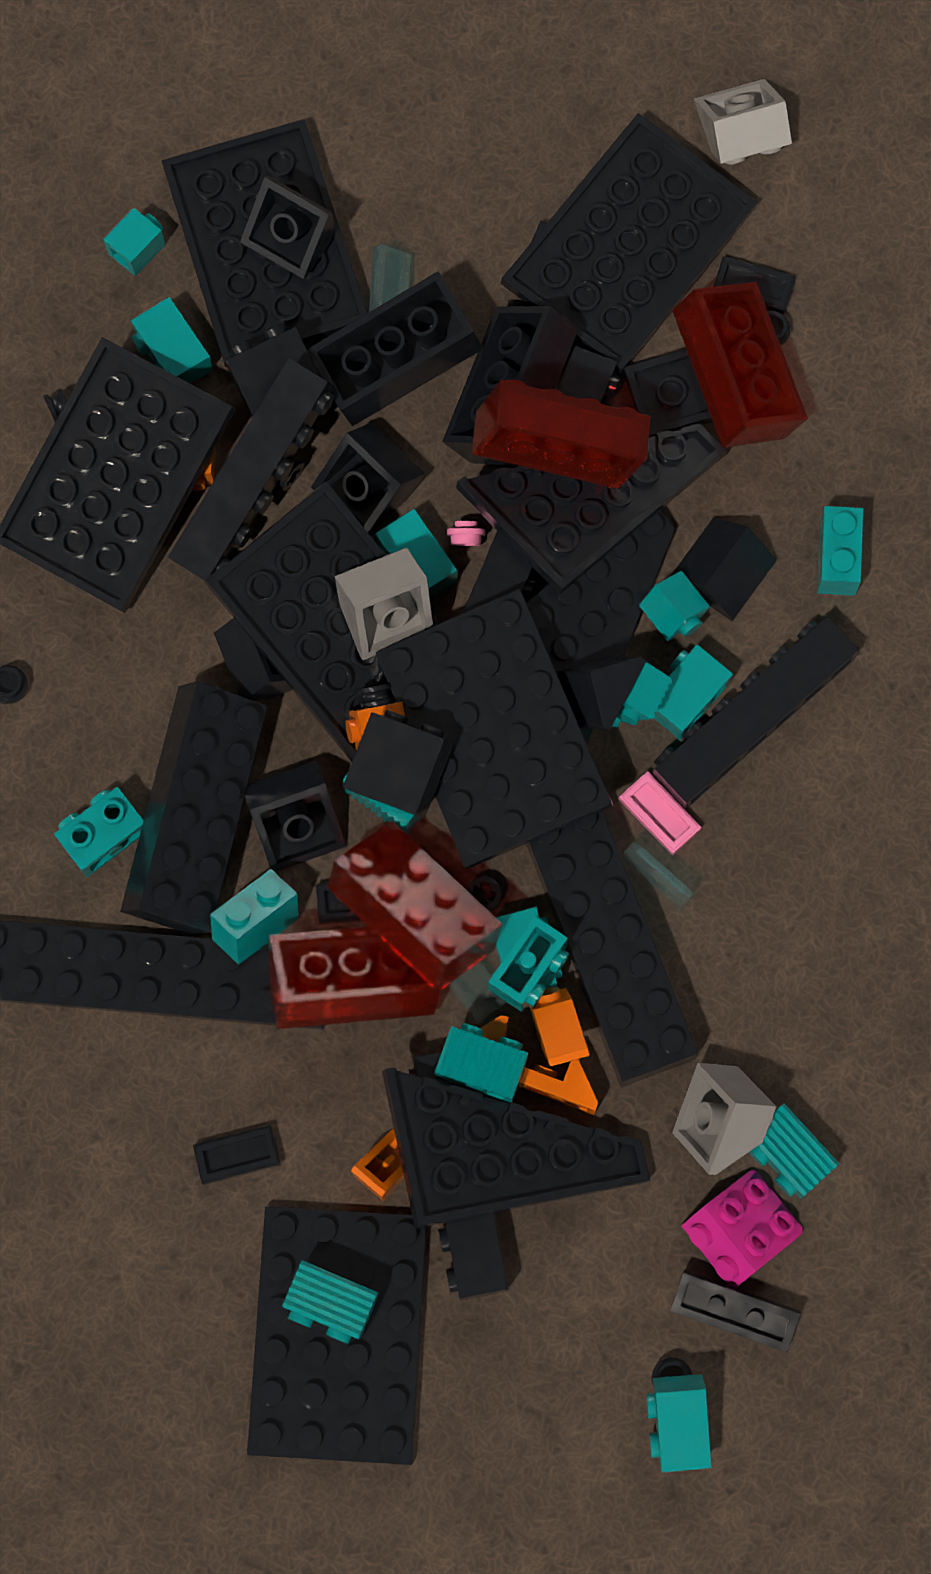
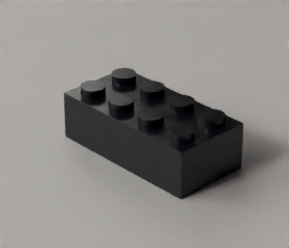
[307,271,484,426]
[442,306,579,466]

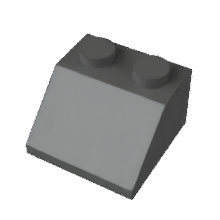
[694,79,792,164]
[335,548,433,660]
[672,1063,776,1175]

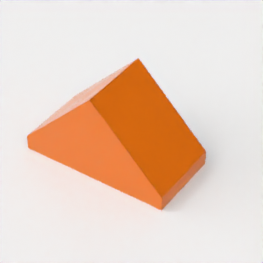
[351,1128,404,1202]

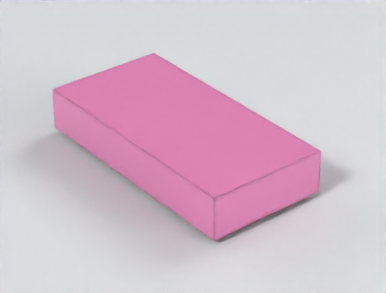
[619,771,702,856]

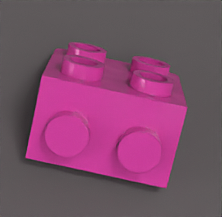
[681,1170,803,1288]

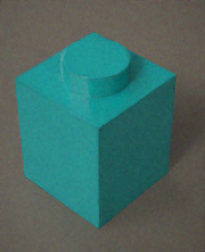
[103,208,165,277]
[639,571,710,641]

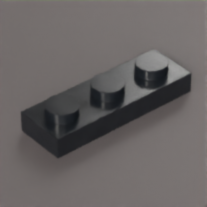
[670,1270,800,1352]

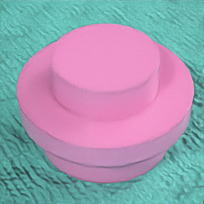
[447,521,485,546]

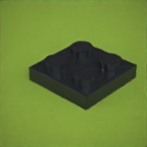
[623,346,720,439]

